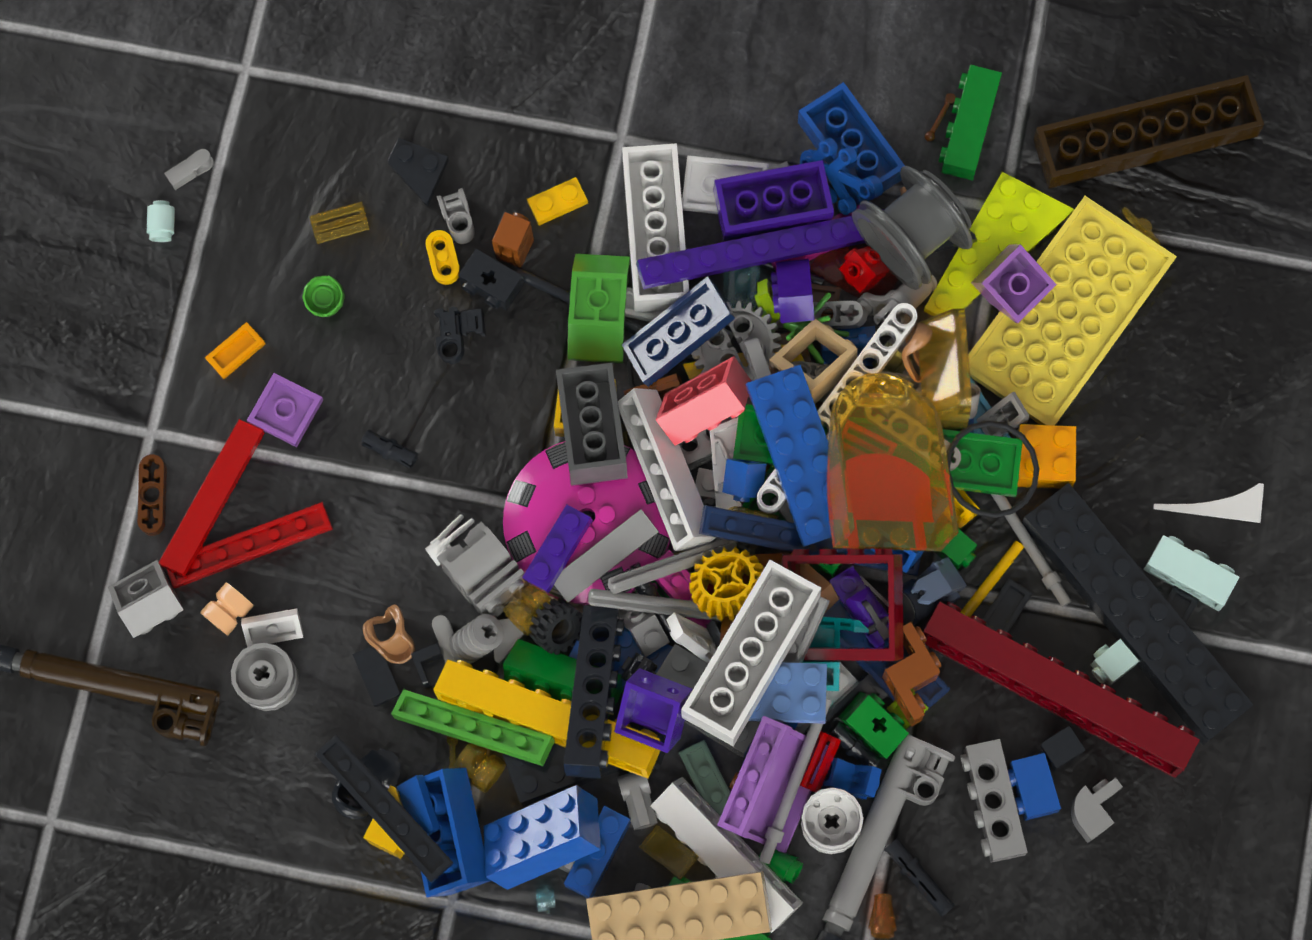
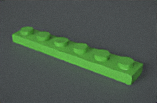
[391,689,555,766]

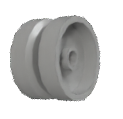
[231,643,299,711]

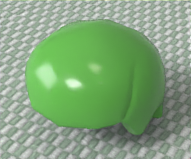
[302,275,345,317]

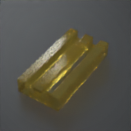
[309,201,370,244]

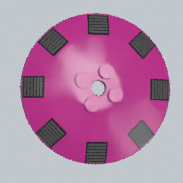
[503,441,671,605]

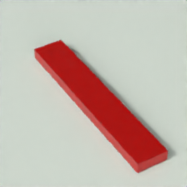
[159,419,265,577]
[167,502,333,589]

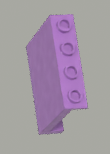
[717,716,828,853]

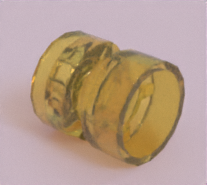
[502,584,551,636]
[452,743,506,794]

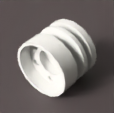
[801,788,863,854]

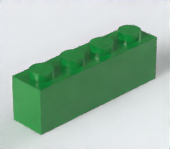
[938,65,1002,181]
[503,639,623,718]

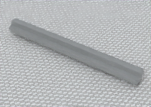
[608,539,737,594]
[588,589,720,621]

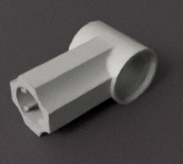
[617,772,658,831]

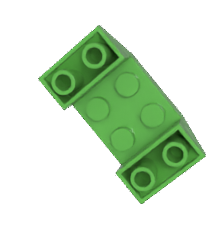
[568,254,630,363]

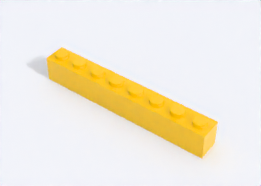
[433,659,660,779]

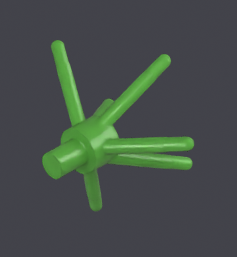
[782,293,849,364]

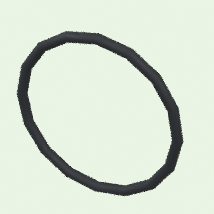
[944,420,1040,518]

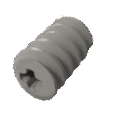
[448,614,504,664]

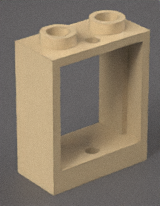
[769,319,857,404]

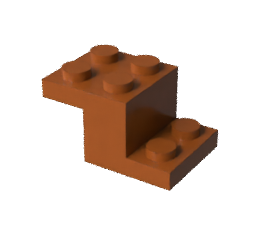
[882,622,941,727]

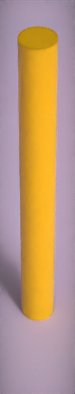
[960,541,1024,617]

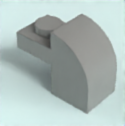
[1071,778,1123,843]

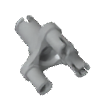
[845,275,937,350]

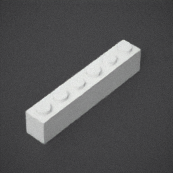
[618,388,716,551]
[651,777,803,933]

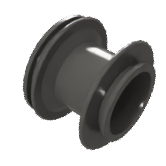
[852,166,973,290]

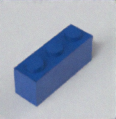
[564,806,631,898]

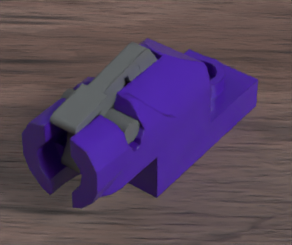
[829,566,889,648]

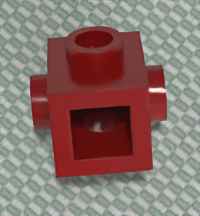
[839,246,890,293]

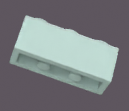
[1143,535,1239,611]

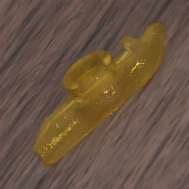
[1122,206,1161,246]

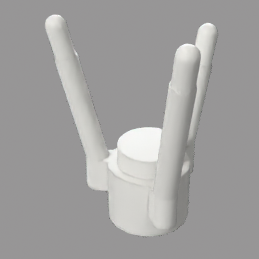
[425,514,474,566]

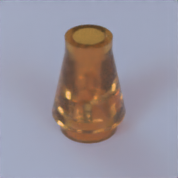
[868,894,897,939]

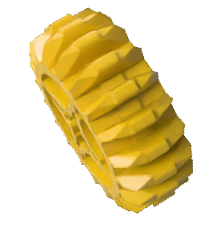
[689,546,764,622]

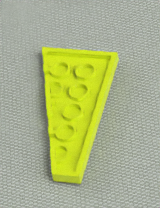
[924,172,1075,324]

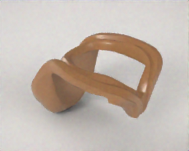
[902,323,938,383]
[363,604,415,664]

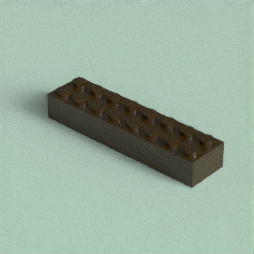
[1033,75,1264,189]

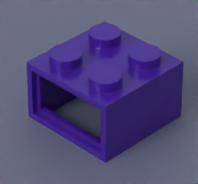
[614,668,693,753]

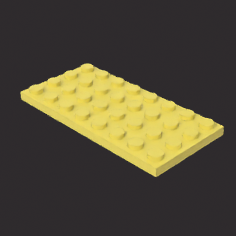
[963,196,1177,425]

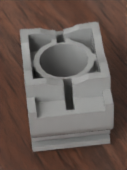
[437,521,530,618]

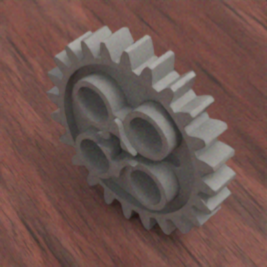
[691,301,782,381]

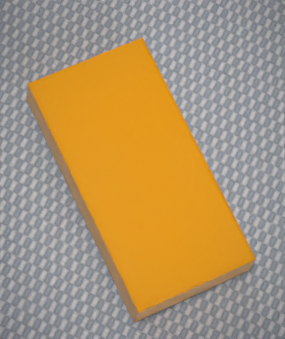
[205,322,266,379]

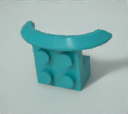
[802,617,869,691]

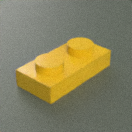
[527,177,588,226]

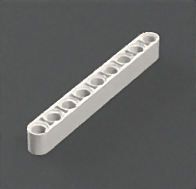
[757,303,917,514]

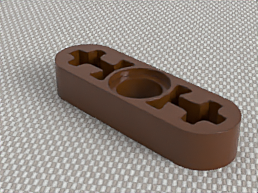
[137,454,167,536]

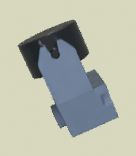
[888,557,967,626]

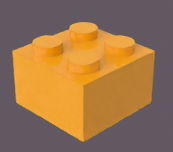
[1016,424,1076,489]

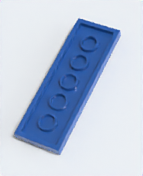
[745,365,859,547]

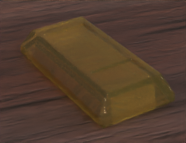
[639,825,699,879]

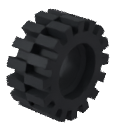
[529,598,583,655]

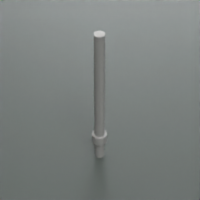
[991,494,1072,607]
[759,699,832,864]

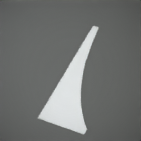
[1154,483,1264,523]

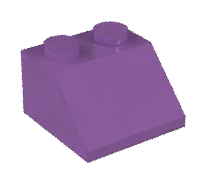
[971,244,1057,323]

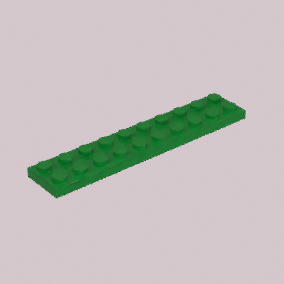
[733,404,1023,497]

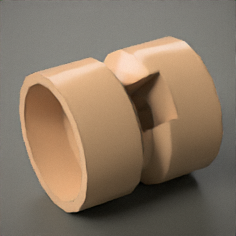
[200,582,254,636]

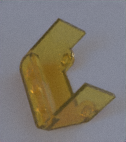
[915,308,972,431]

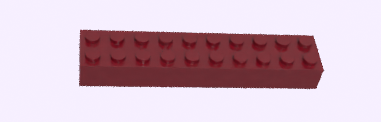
[923,602,1200,778]

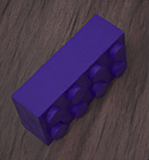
[713,160,834,242]

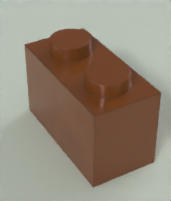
[492,212,534,268]

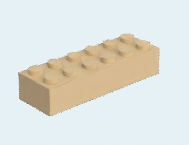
[586,871,773,940]

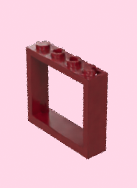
[782,549,904,661]

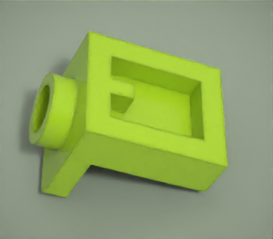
[754,279,780,324]

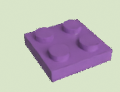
[247,373,323,447]

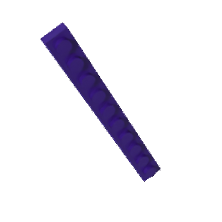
[636,209,885,289]

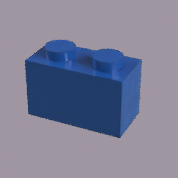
[1008,753,1061,821]

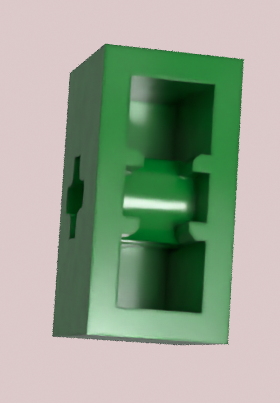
[838,692,909,759]

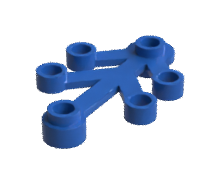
[800,138,883,215]

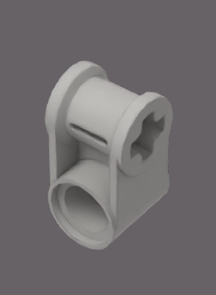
[436,188,475,244]

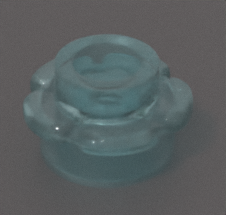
[536,885,555,914]

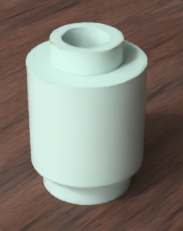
[147,200,175,242]

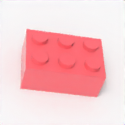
[656,356,752,446]

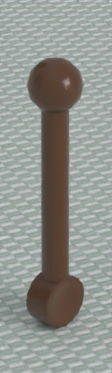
[925,93,956,142]

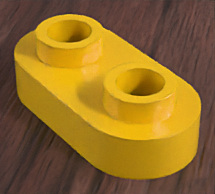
[426,230,460,285]

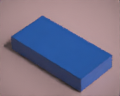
[397,775,440,835]

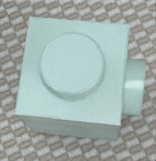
[1091,639,1139,687]

